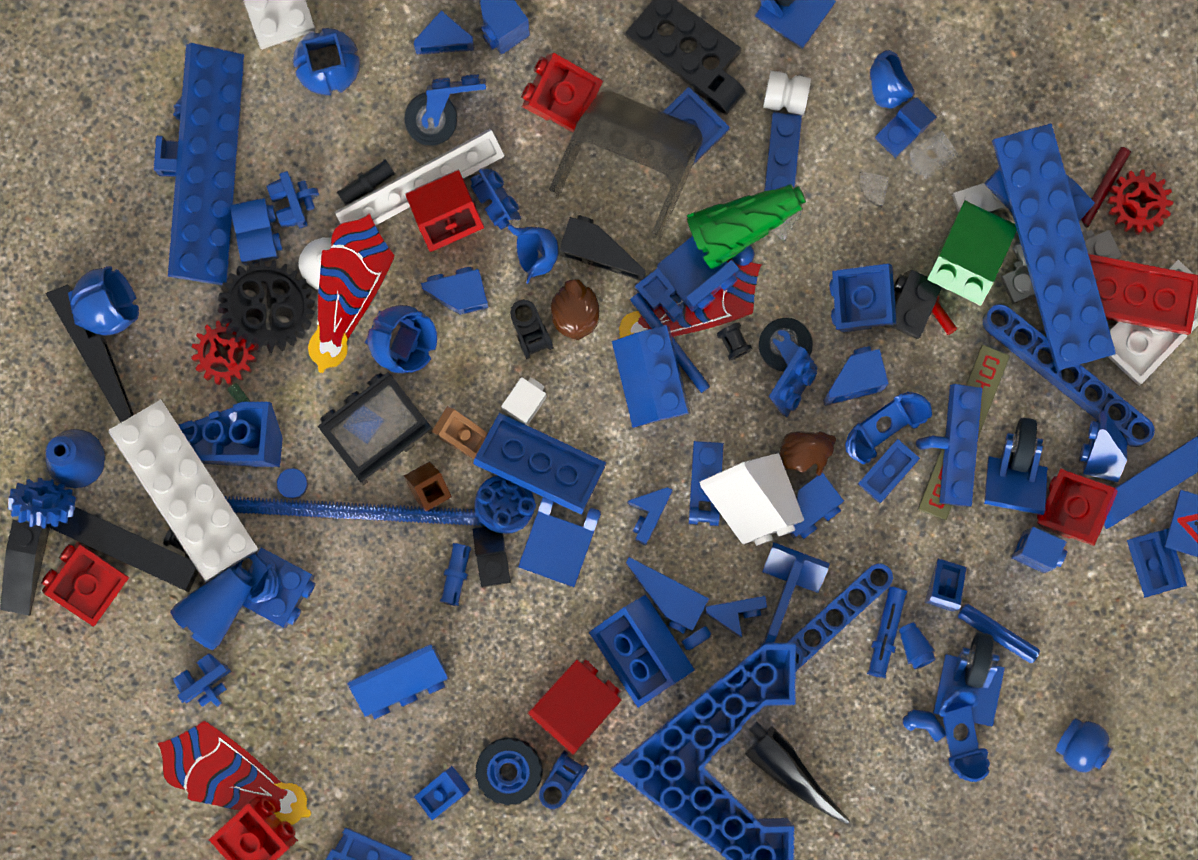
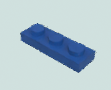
[764,112,802,191]

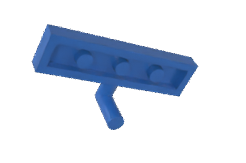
[916,384,982,507]

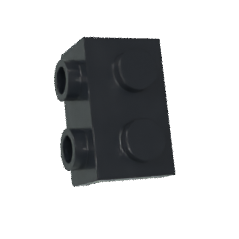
[883,269,942,339]

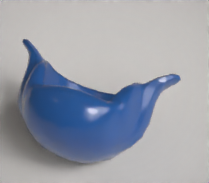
[508,225,559,284]

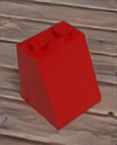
[527,659,622,755]

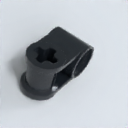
[510,299,554,360]

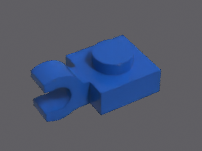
[635,268,683,323]

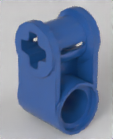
[539,750,589,809]

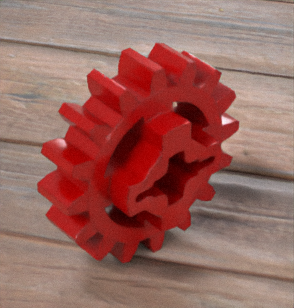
[1107,169,1174,235]
[191,320,257,385]

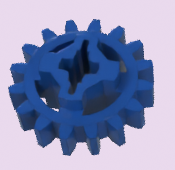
[8,478,76,528]

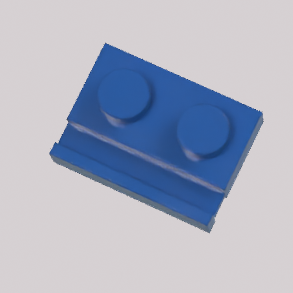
[1127,528,1187,598]

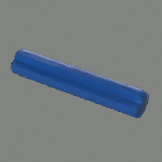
[958,604,1040,663]

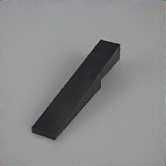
[46,284,134,423]
[46,507,199,592]

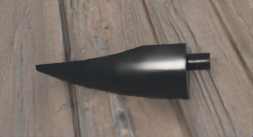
[745,721,850,824]

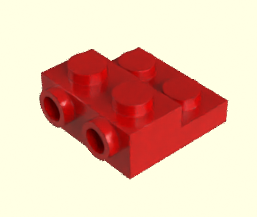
[521,53,603,133]
[1037,469,1118,546]
[41,541,129,627]
[209,795,298,860]

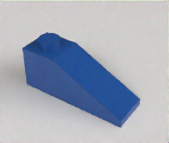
[626,557,709,634]

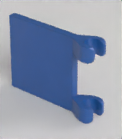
[518,497,601,587]

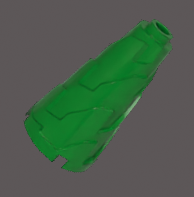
[687,184,806,269]

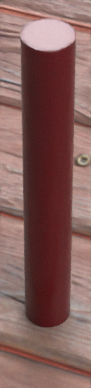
[1081,147,1131,227]

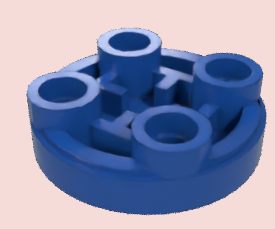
[474,476,536,534]

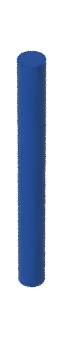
[630,293,710,393]

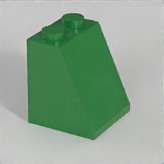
[927,200,1017,305]

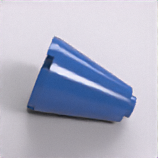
[45,429,105,488]
[170,566,253,650]

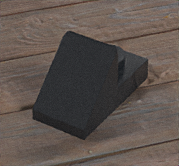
[472,526,511,588]

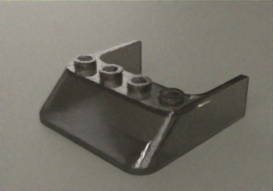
[549,91,703,239]

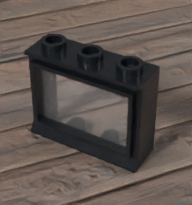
[317,372,433,486]

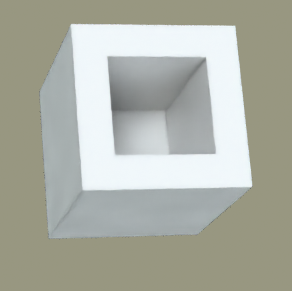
[501,377,547,426]

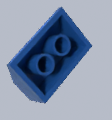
[612,325,691,428]
[589,594,695,708]
[347,644,449,720]

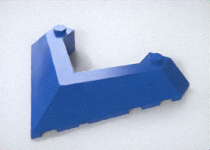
[611,643,796,860]

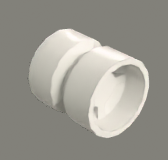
[763,70,811,116]

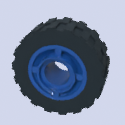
[475,737,543,806]

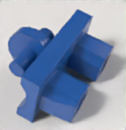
[266,171,319,229]
[173,653,231,707]

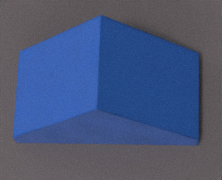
[414,11,474,55]
[924,558,967,612]

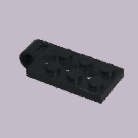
[625,0,746,115]

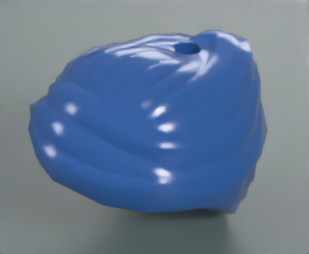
[870,50,915,108]

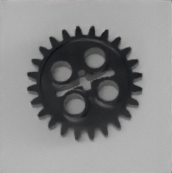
[217,259,315,353]

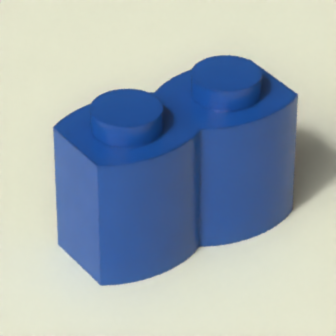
[230,198,283,266]

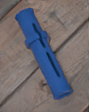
[867,586,907,679]

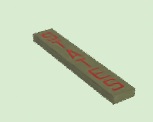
[917,345,1010,521]

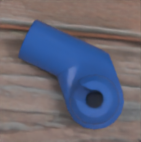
[903,709,946,742]

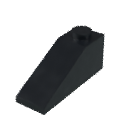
[559,215,646,281]
[0,520,50,616]

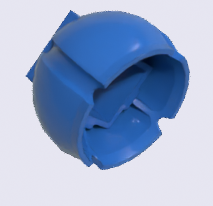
[293,28,360,96]
[68,266,139,336]
[365,305,437,373]

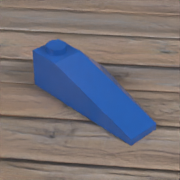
[178,402,283,467]

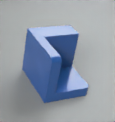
[154,135,178,177]

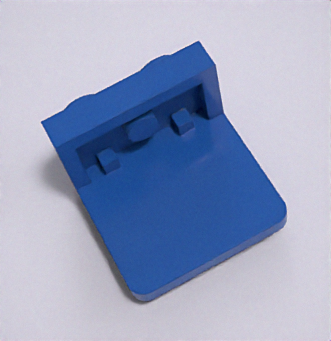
[657,236,739,312]

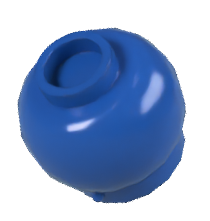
[1055,718,1112,773]

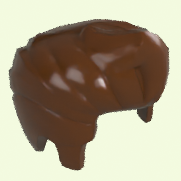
[551,279,600,340]
[779,431,836,476]

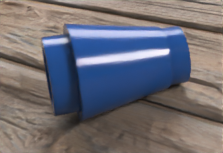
[899,622,936,669]

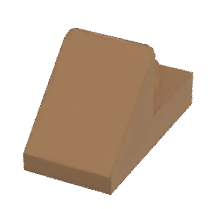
[432,406,488,459]

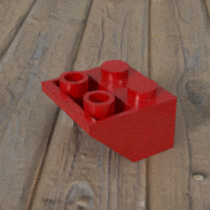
[405,169,484,252]

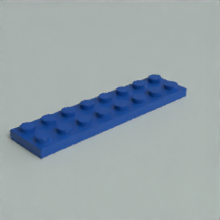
[168,43,244,285]
[992,123,1116,371]

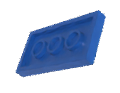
[473,413,607,515]

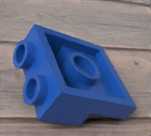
[829,263,896,332]
[242,547,316,629]

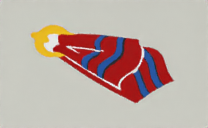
[308,213,395,373]
[619,258,762,339]
[157,721,311,825]

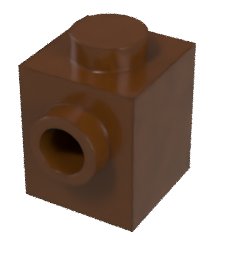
[404,461,452,511]

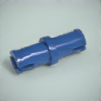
[440,543,471,606]

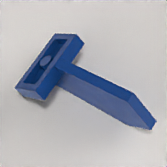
[762,542,830,645]

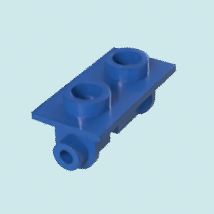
[470,169,522,230]

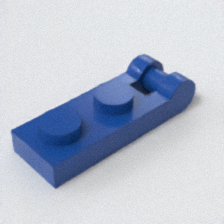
[689,441,724,526]

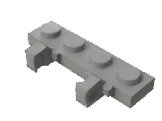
[1001,220,1122,305]

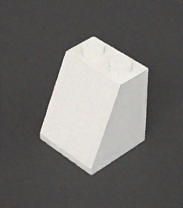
[700,453,805,546]

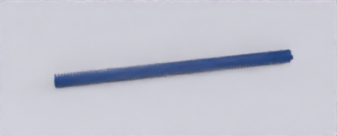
[225,496,483,526]

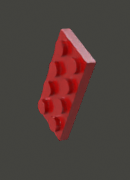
[1088,254,1198,335]

